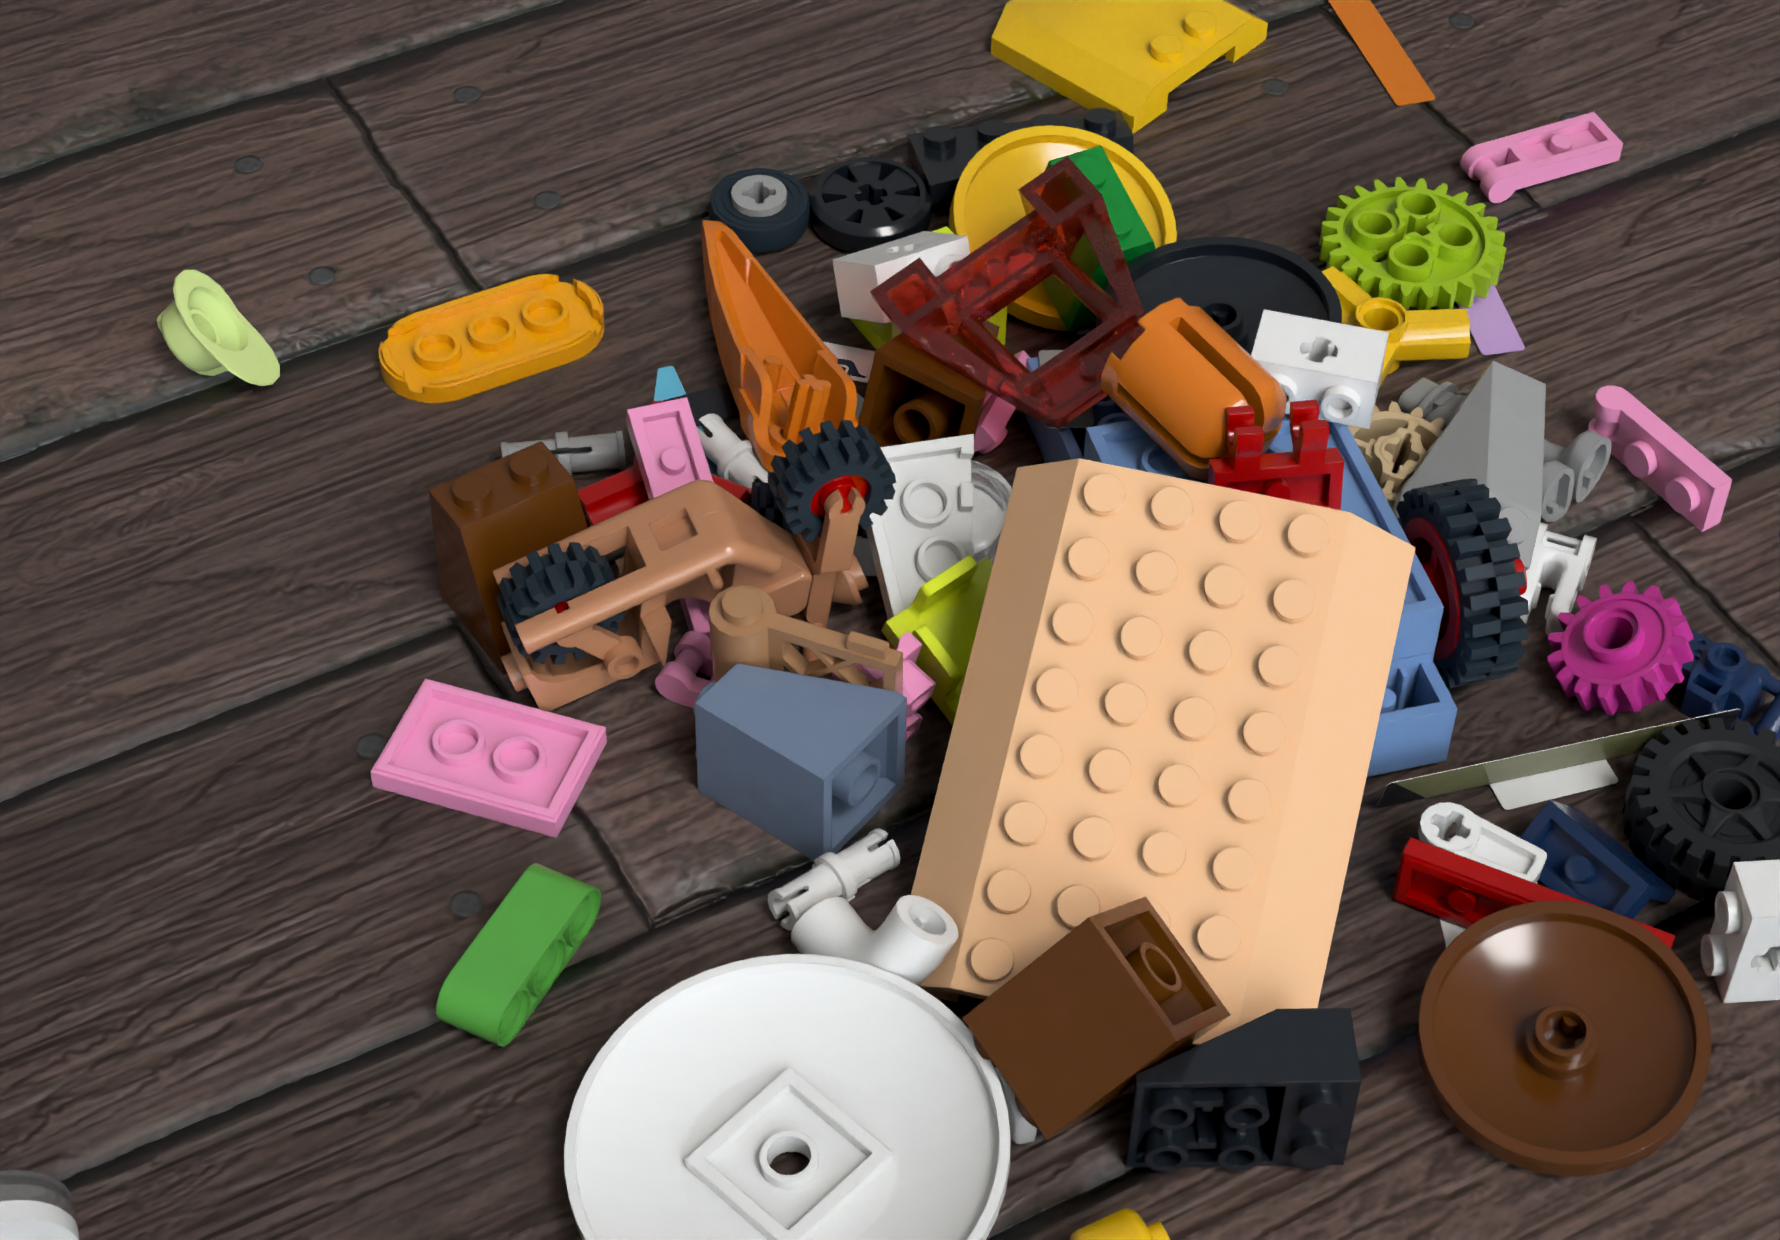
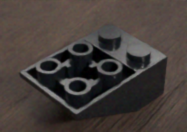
[1125,1008,1362,1171]

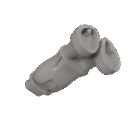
[1398,377,1612,522]

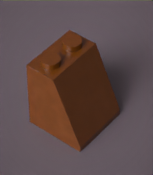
[428,441,588,675]
[963,896,1231,1140]

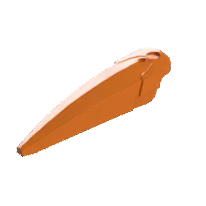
[701,220,859,472]

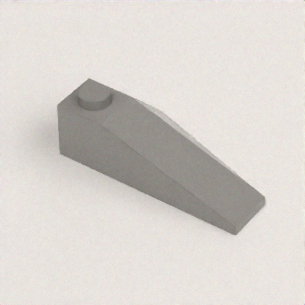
[1393,361,1546,571]

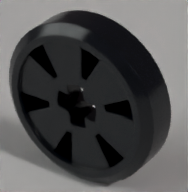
[809,158,932,253]

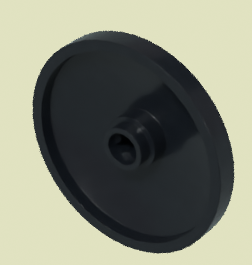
[1096,237,1342,365]

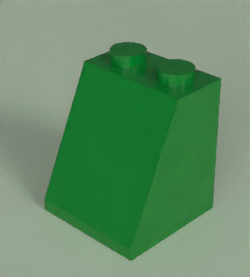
[1019,145,1156,332]

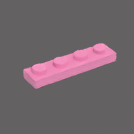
[625,397,714,638]

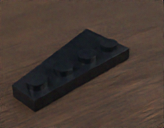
[907,108,1134,205]

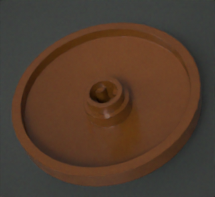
[1417,901,1712,1176]

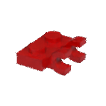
[1207,400,1344,510]

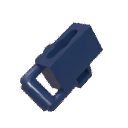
[1670,629,1780,745]

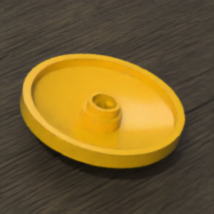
[949,125,1177,332]

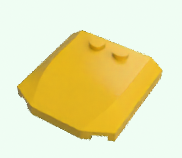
[991,0,1268,134]

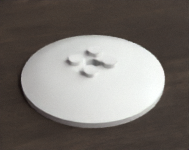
[564,954,1011,1240]

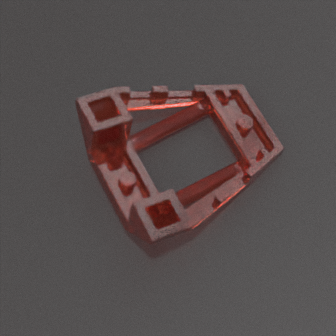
[870,156,1145,429]

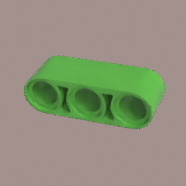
[436,863,601,1047]

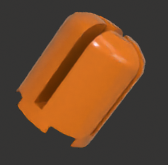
[1101,298,1287,482]

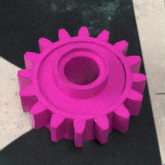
[1547,581,1694,715]

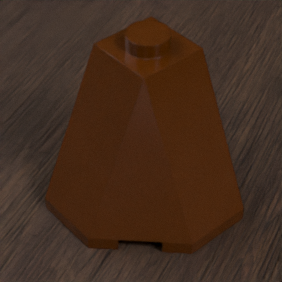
[858,303,999,447]

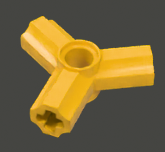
[1321,266,1471,390]

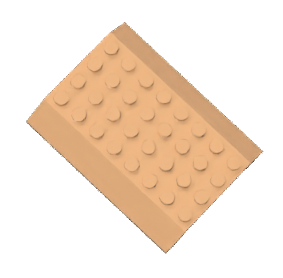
[911,458,1416,1048]

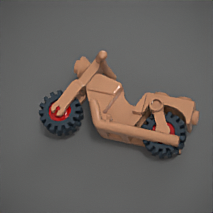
[493,420,896,712]

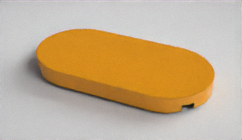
[378,274,605,403]

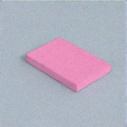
[370,678,607,838]

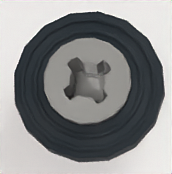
[709,168,810,253]

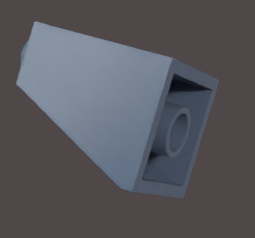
[693,663,907,861]

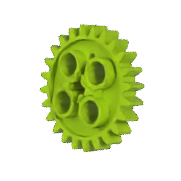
[1319,177,1506,311]

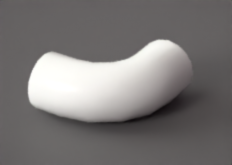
[791,895,959,986]

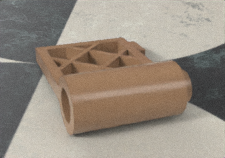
[709,585,903,695]

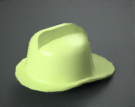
[157,270,280,386]

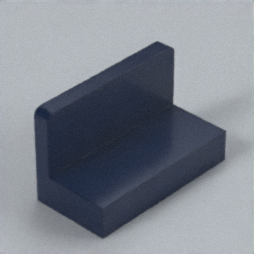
[1520,800,1676,919]

